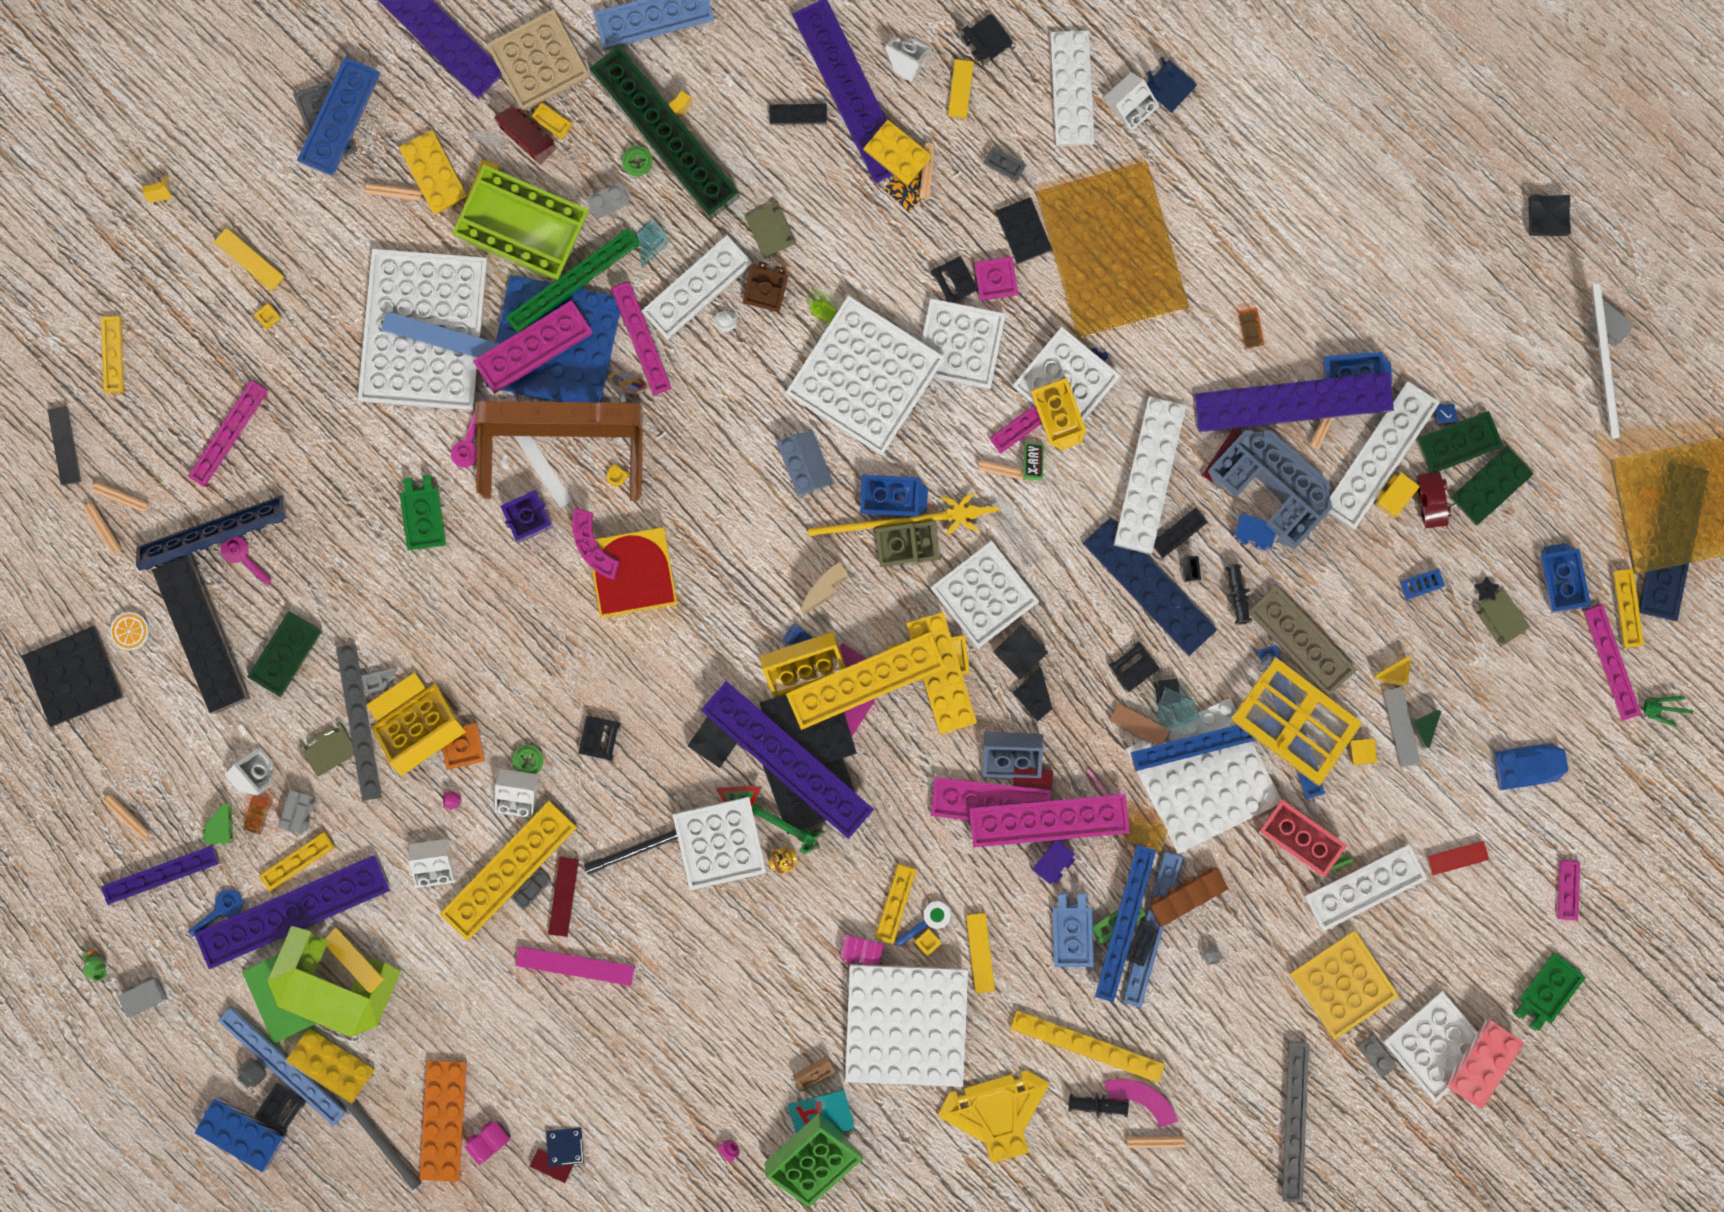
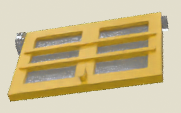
[1230,654,1362,786]

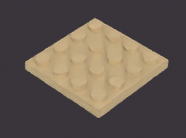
[486,9,590,112]

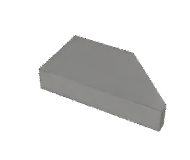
[361,667,397,695]

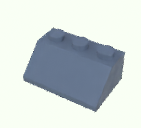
[776,430,834,498]
[983,732,1043,778]

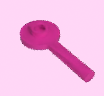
[451,408,477,468]
[221,536,272,585]

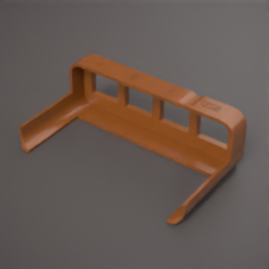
[475,401,643,501]

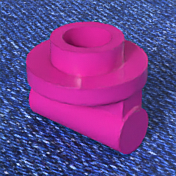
[717,1140,740,1163]

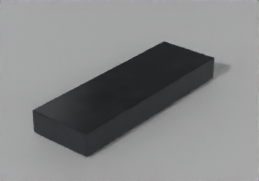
[1153,508,1208,559]

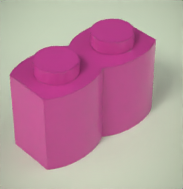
[840,934,884,965]
[465,1121,511,1166]

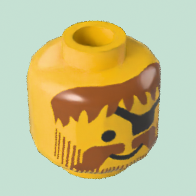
[768,846,798,875]

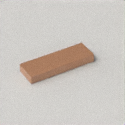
[1110,704,1170,746]

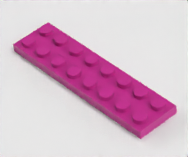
[969,794,1130,848]

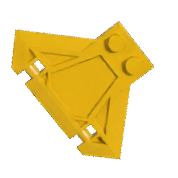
[937,1070,1050,1164]

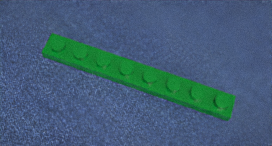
[505,228,640,333]

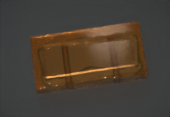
[1238,308,1264,349]

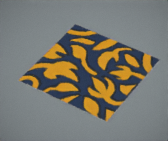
[884,175,932,212]

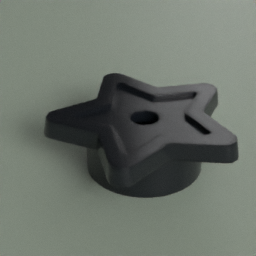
[1474,577,1499,601]

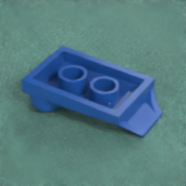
[1323,352,1393,384]
[860,475,928,517]
[1540,543,1591,613]
[1493,743,1569,790]

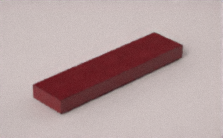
[548,856,579,937]

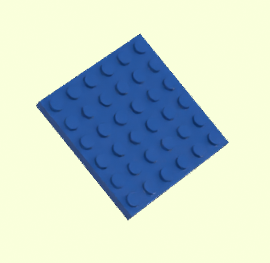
[486,275,620,403]

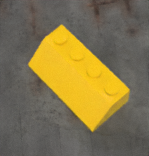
[760,631,846,698]

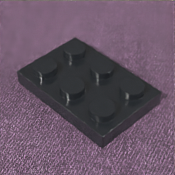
[995,197,1053,265]

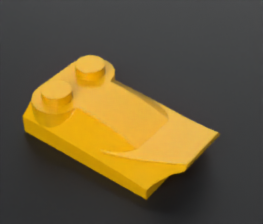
[1030,377,1087,451]

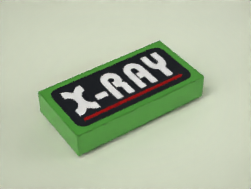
[1023,442,1044,481]

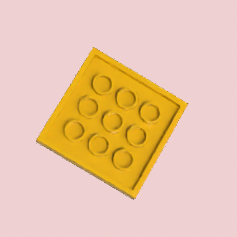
[1289,930,1399,1040]

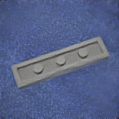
[1383,687,1421,767]

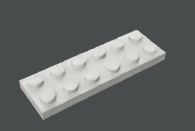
[1050,30,1094,146]
[641,235,753,341]
[1304,844,1427,932]

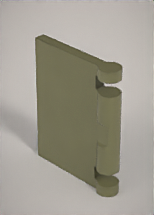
[745,201,797,258]
[1474,589,1530,647]
[299,721,354,777]

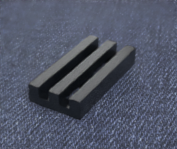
[1126,923,1159,966]

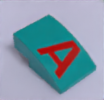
[788,1089,855,1133]

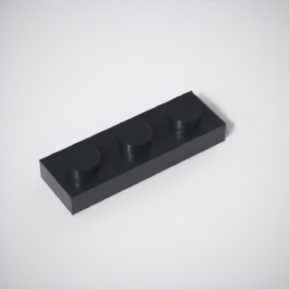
[769,104,827,125]

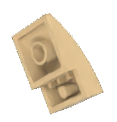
[801,562,849,616]

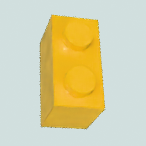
[1375,472,1420,519]

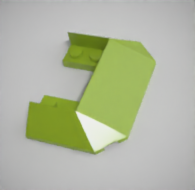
[267,926,401,1037]

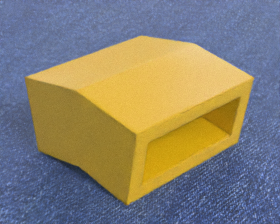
[668,90,693,118]
[1351,738,1377,765]

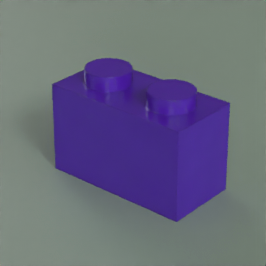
[1031,840,1075,885]

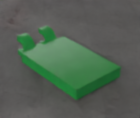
[400,475,447,551]
[1513,953,1586,1031]

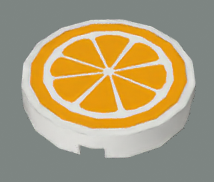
[110,612,150,651]

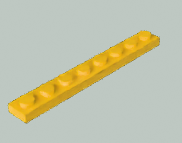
[1010,1010,1165,1083]

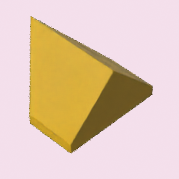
[1372,656,1411,687]

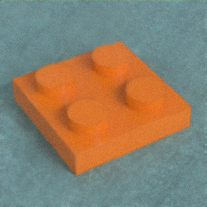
[442,723,485,770]

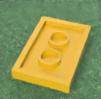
[863,120,932,187]

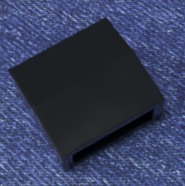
[1181,556,1201,583]
[1154,678,1181,706]

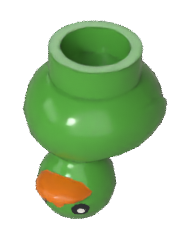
[83,949,107,981]

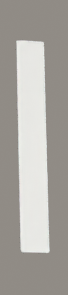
[514,436,572,508]

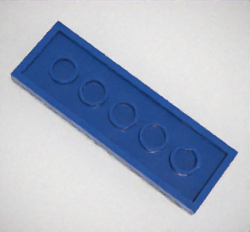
[297,57,381,177]

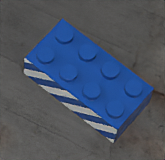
[194,1096,287,1173]

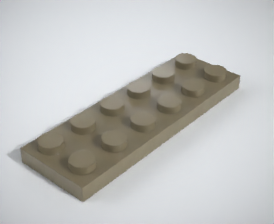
[1249,585,1357,697]

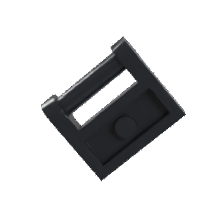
[930,256,978,303]
[1108,641,1160,693]
[578,716,621,761]
[255,1082,307,1135]

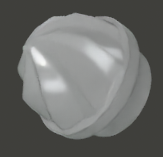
[1202,945,1222,965]

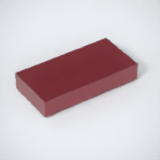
[1013,767,1053,790]
[529,1148,574,1183]

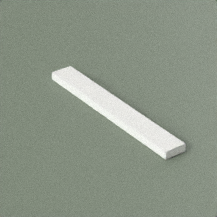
[1591,283,1620,439]

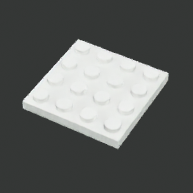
[921,298,1006,390]
[1012,327,1121,421]
[930,541,1039,649]
[672,796,766,890]
[1382,991,1478,1103]

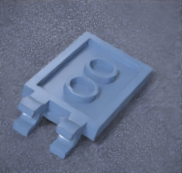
[1053,893,1094,967]

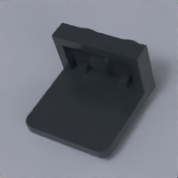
[960,14,1013,66]

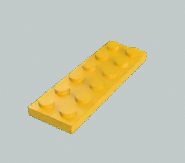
[906,611,977,734]

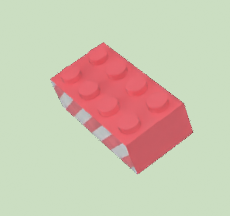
[1259,800,1347,879]
[1444,1019,1524,1109]

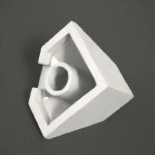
[885,37,933,82]
[225,747,273,796]

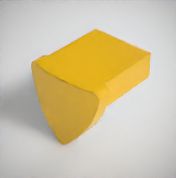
[142,176,172,203]

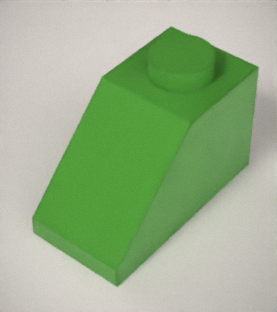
[203,804,234,844]

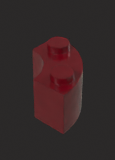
[1417,472,1452,529]

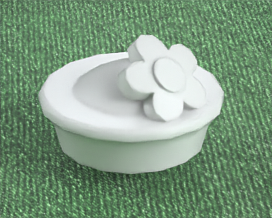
[714,311,738,332]

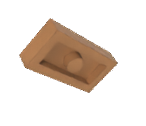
[792,1056,836,1092]

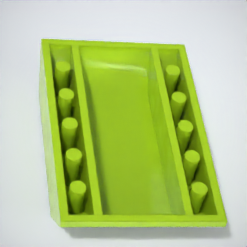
[452,164,590,280]

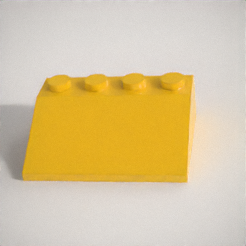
[371,683,466,776]

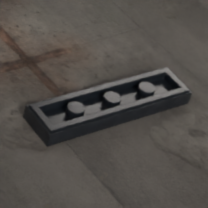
[47,406,82,486]

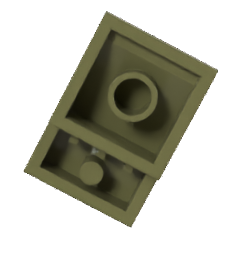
[875,521,941,567]

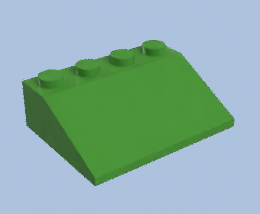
[242,954,317,1044]
[764,1113,863,1207]

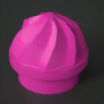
[443,791,462,810]

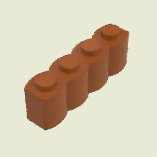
[1148,866,1229,927]

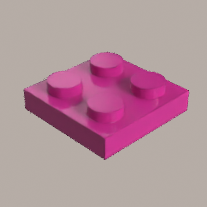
[974,257,1018,301]

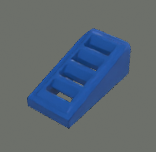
[1400,568,1445,600]

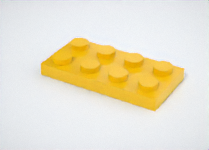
[398,130,467,216]
[286,1028,375,1104]

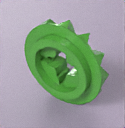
[622,146,653,177]
[512,745,544,774]

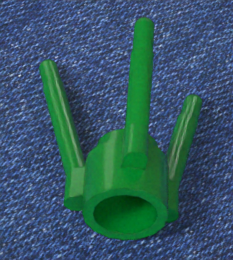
[1644,696,1694,727]

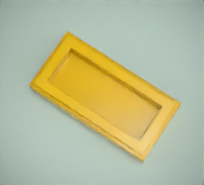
[530,102,573,140]

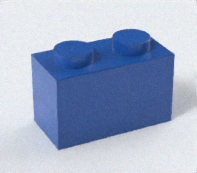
[1232,513,1276,551]

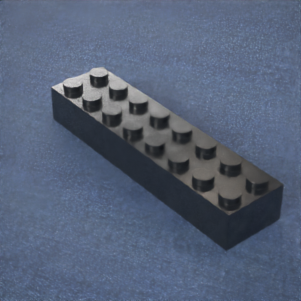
[152,555,250,714]

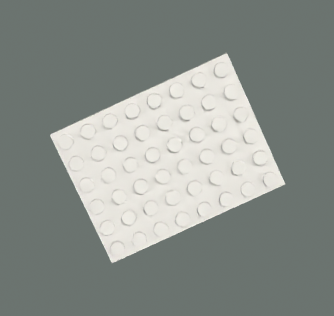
[358,249,488,411]

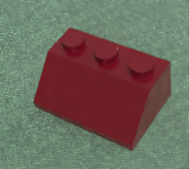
[494,106,556,165]

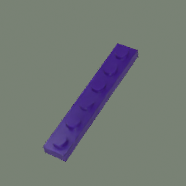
[101,846,220,905]

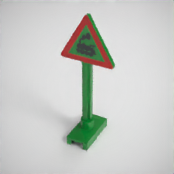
[716,786,826,855]

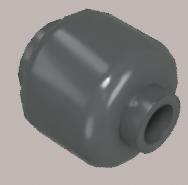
[237,1058,267,1088]

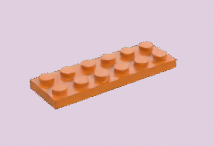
[420,1060,467,1182]

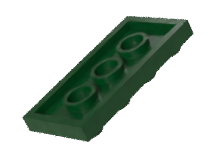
[1416,411,1504,473]
[1450,446,1534,526]
[247,611,323,698]

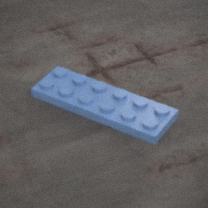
[594,0,714,50]

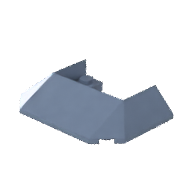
[1208,430,1332,549]

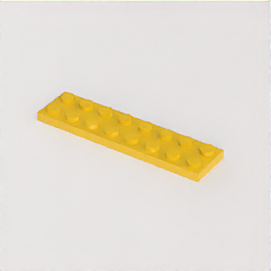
[786,632,946,730]
[440,801,577,941]

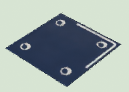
[546,1128,584,1167]

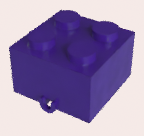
[500,490,554,543]

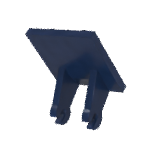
[1146,57,1197,113]

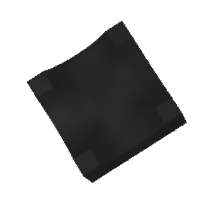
[1528,195,1571,236]
[993,624,1048,680]
[687,717,737,768]

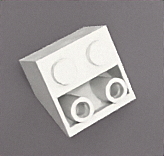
[1103,72,1159,132]
[494,769,539,818]
[408,839,455,888]

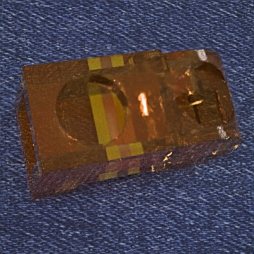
[244,795,273,835]

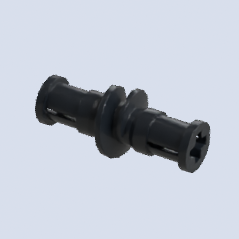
[1225,564,1252,625]
[1068,1093,1129,1119]

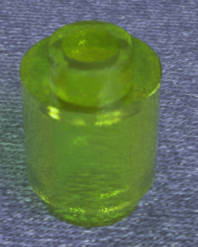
[810,298,838,324]

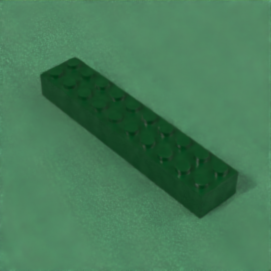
[589,45,740,221]

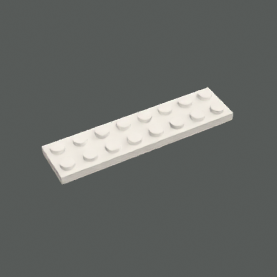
[1328,381,1440,530]
[1113,396,1186,555]

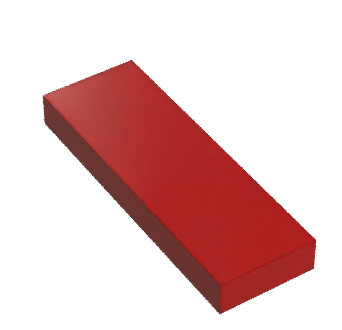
[1426,841,1489,875]

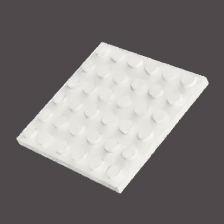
[786,296,946,456]
[1125,698,1281,854]
[845,964,968,1087]

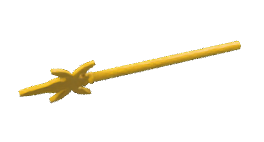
[808,493,1000,536]

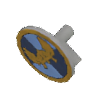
[608,372,647,403]

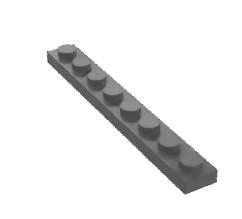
[336,644,382,801]
[1282,1042,1309,1203]

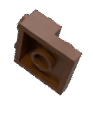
[742,261,790,313]

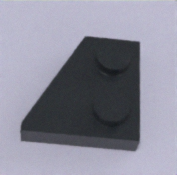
[1012,668,1052,722]

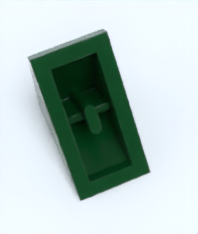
[1411,710,1441,749]

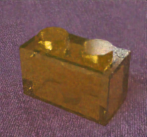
[1122,816,1168,852]

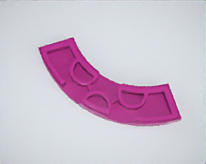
[572,508,620,580]
[1104,1079,1179,1127]

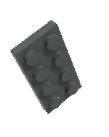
[293,80,357,158]

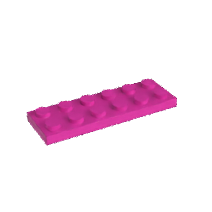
[473,300,593,394]
[931,777,1052,821]

